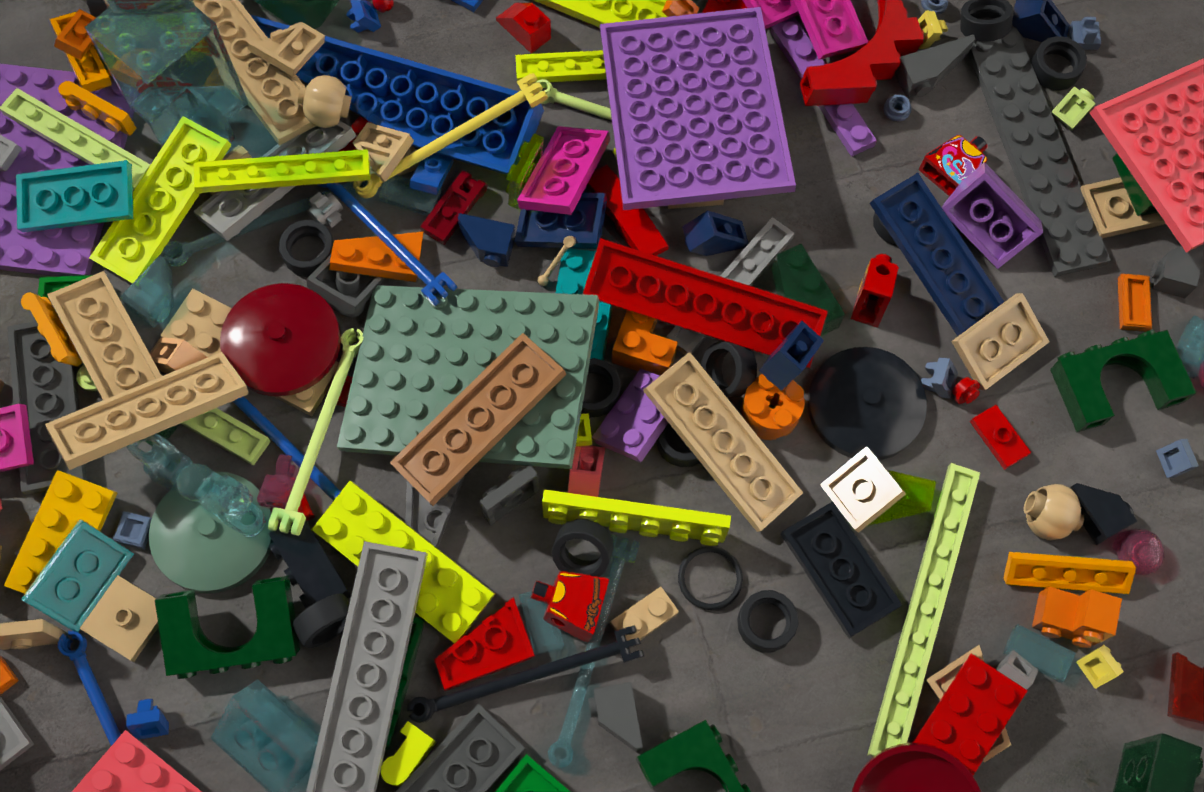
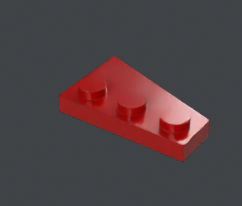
[434,597,535,691]

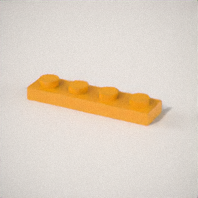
[50,12,112,92]
[1003,552,1136,594]

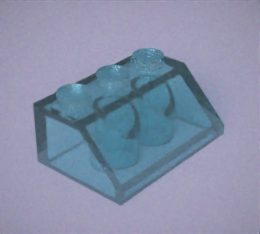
[210,679,319,792]

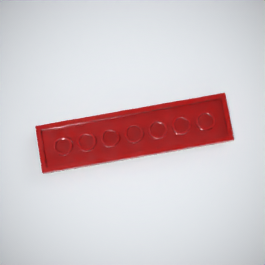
[583,238,828,368]

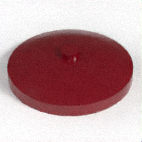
[220,283,341,397]
[852,743,981,792]

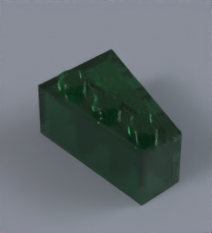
[772,244,845,337]

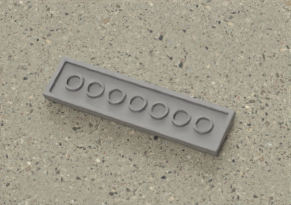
[306,541,428,792]

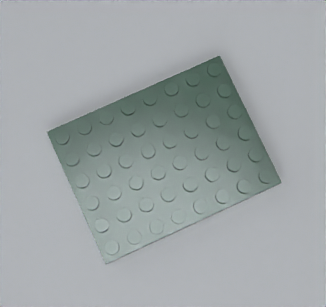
[337,285,600,469]

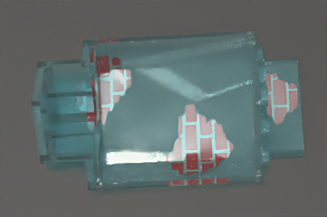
[84,0,248,145]

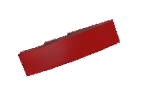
[586,165,669,256]

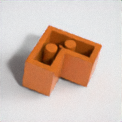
[612,310,678,376]
[1032,586,1122,648]

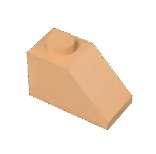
[149,337,208,374]

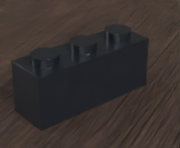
[268,520,352,609]

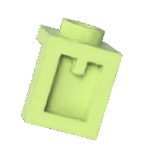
[1051,86,1096,130]

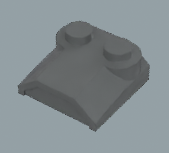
[307,255,386,317]

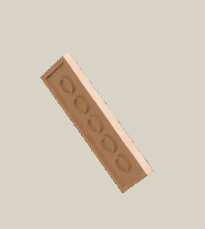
[390,333,567,506]

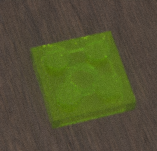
[506,133,544,209]

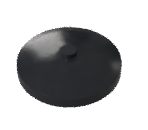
[808,347,927,460]

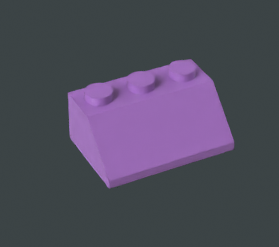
[941,162,1043,269]

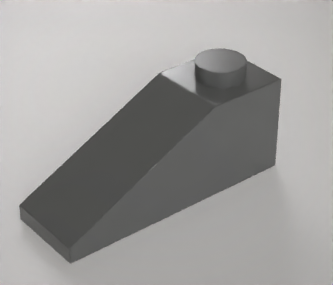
[894,35,975,98]

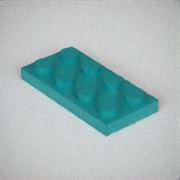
[16,160,134,232]
[555,249,612,361]

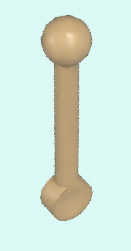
[538,236,576,286]

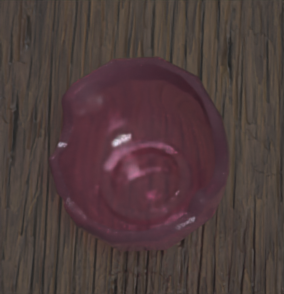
[1113,529,1165,575]

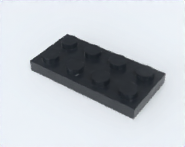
[781,502,902,639]

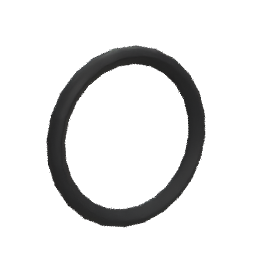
[678,546,743,610]

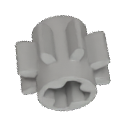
[308,192,343,228]

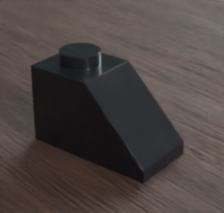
[1070,483,1137,545]

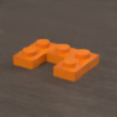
[54,9,156,87]

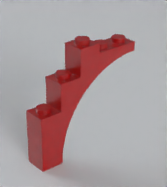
[800,0,924,106]

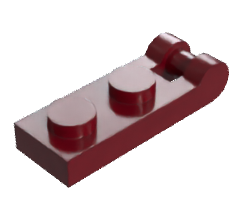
[420,171,488,245]

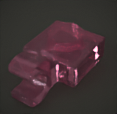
[257,454,296,509]

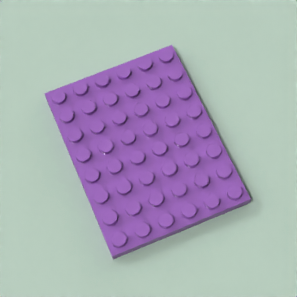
[600,7,796,210]
[0,64,140,277]

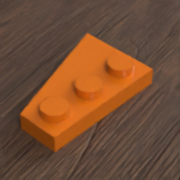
[329,231,424,282]

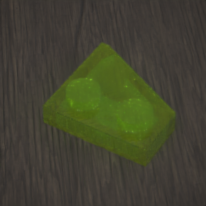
[868,470,936,526]

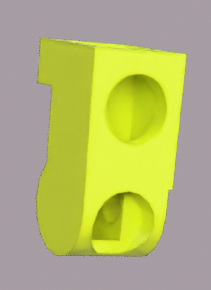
[381,721,437,786]

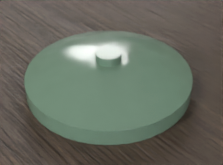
[149,472,273,594]

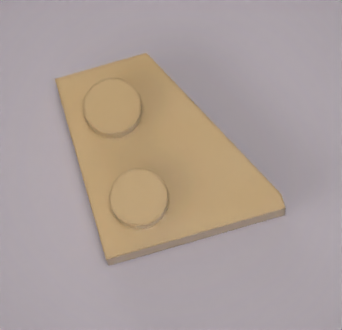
[248,22,325,77]
[353,122,414,182]

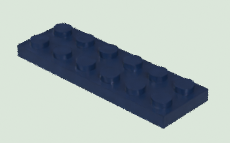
[869,173,1004,336]

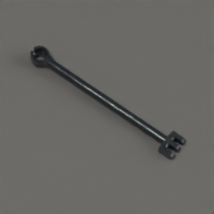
[407,625,645,723]

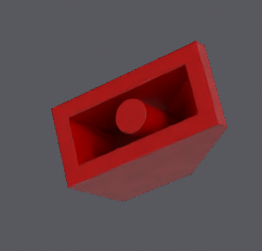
[496,3,551,54]

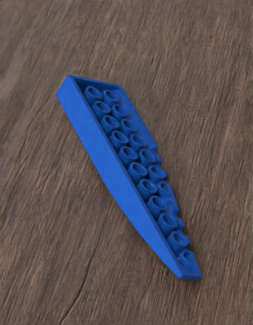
[250,14,544,176]

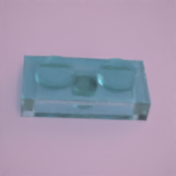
[1176,315,1204,379]

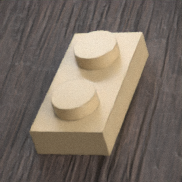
[610,587,679,641]

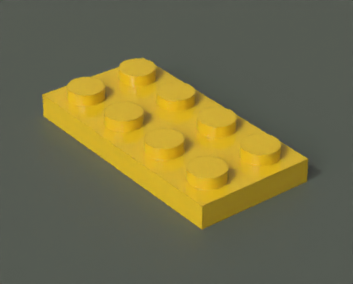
[4,470,118,594]

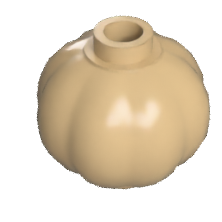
[297,75,352,128]
[1024,484,1084,540]

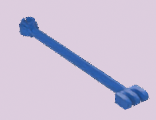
[316,183,458,306]
[232,396,341,501]
[58,631,121,746]

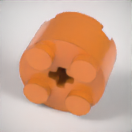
[741,374,805,440]

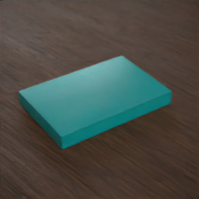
[21,519,134,632]

